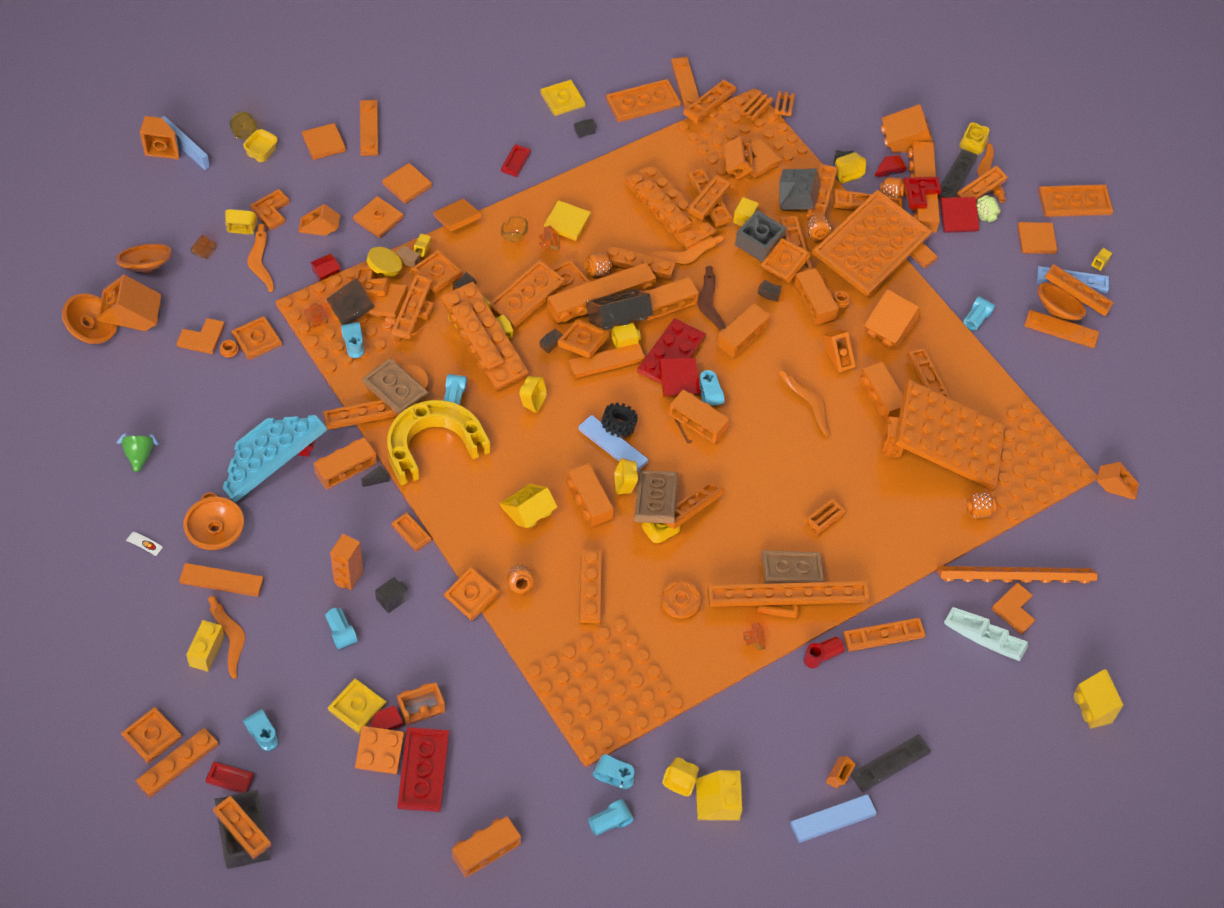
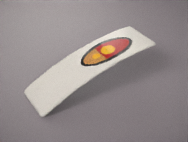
[126,532,163,556]

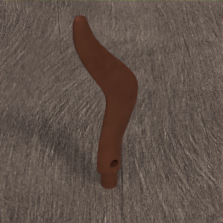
[697,266,726,331]

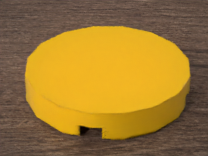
[366,247,402,277]

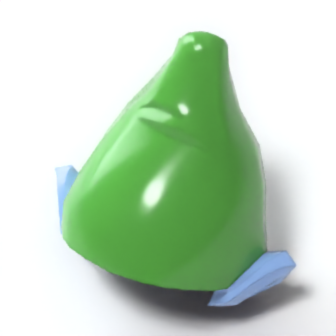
[116,433,159,472]

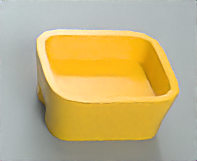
[959,122,990,154]
[243,129,278,162]
[835,152,866,184]
[225,209,258,235]
[520,376,547,413]
[614,458,638,495]
[642,522,680,543]
[662,757,699,797]

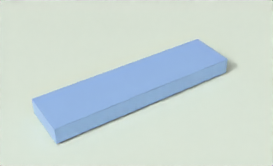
[161,116,210,170]
[1036,266,1109,294]
[578,415,648,472]
[790,794,877,843]

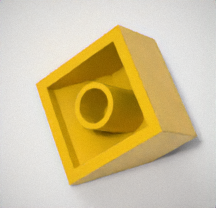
[499,483,557,528]
[1074,669,1123,729]
[696,770,742,820]

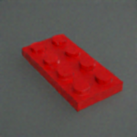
[637,318,706,385]
[397,727,449,812]

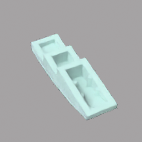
[944,607,1028,661]

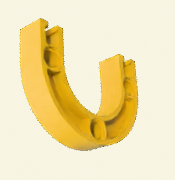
[387,400,490,486]

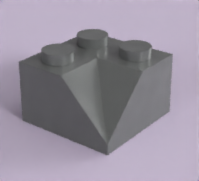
[779,168,821,210]
[735,210,787,262]

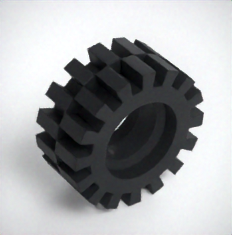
[601,402,638,437]

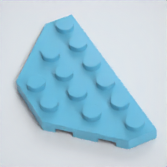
[223,415,328,503]

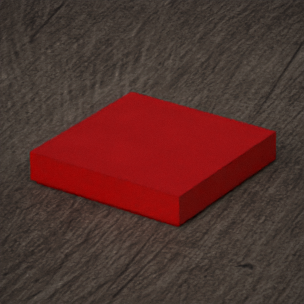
[940,197,979,233]
[658,358,701,397]

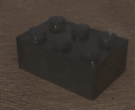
[585,288,653,330]
[214,790,271,869]

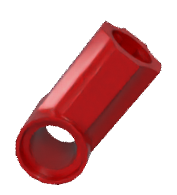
[803,636,845,669]

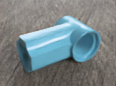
[963,296,995,331]
[444,374,467,405]
[325,607,357,650]
[588,799,634,836]

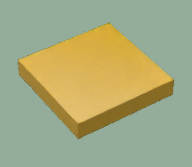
[540,80,585,116]
[544,200,591,241]
[327,678,387,734]

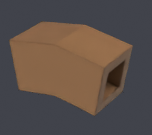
[397,245,420,267]

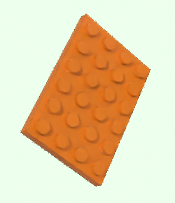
[812,189,932,297]
[895,379,1005,490]

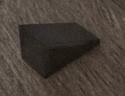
[361,466,390,487]

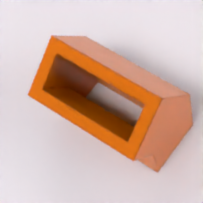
[826,756,856,789]

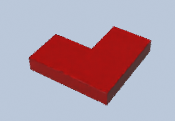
[903,177,941,209]

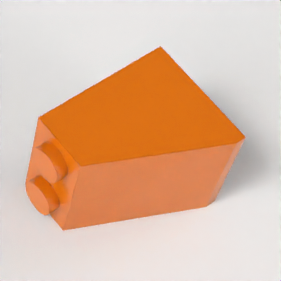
[880,104,936,153]
[97,274,161,332]
[864,289,920,348]

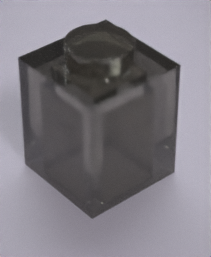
[375,577,408,614]

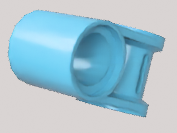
[341,322,364,358]
[699,370,724,407]
[243,709,278,751]
[593,754,635,790]

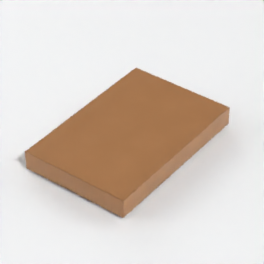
[362,358,429,415]
[761,550,825,584]

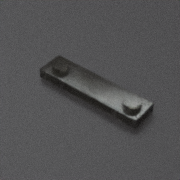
[937,149,978,200]
[850,734,931,793]

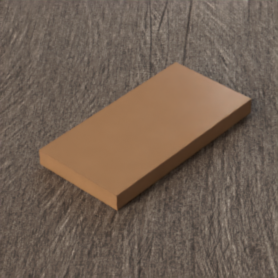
[634,470,678,523]

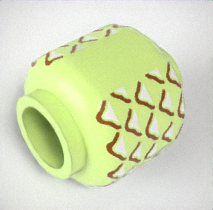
[976,195,1001,223]

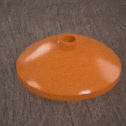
[116,244,172,273]
[1037,282,1086,320]
[62,293,117,344]
[183,497,244,550]

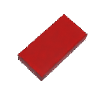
[501,144,531,177]
[205,761,254,795]

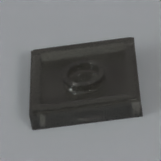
[326,278,375,325]

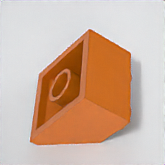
[140,116,180,159]

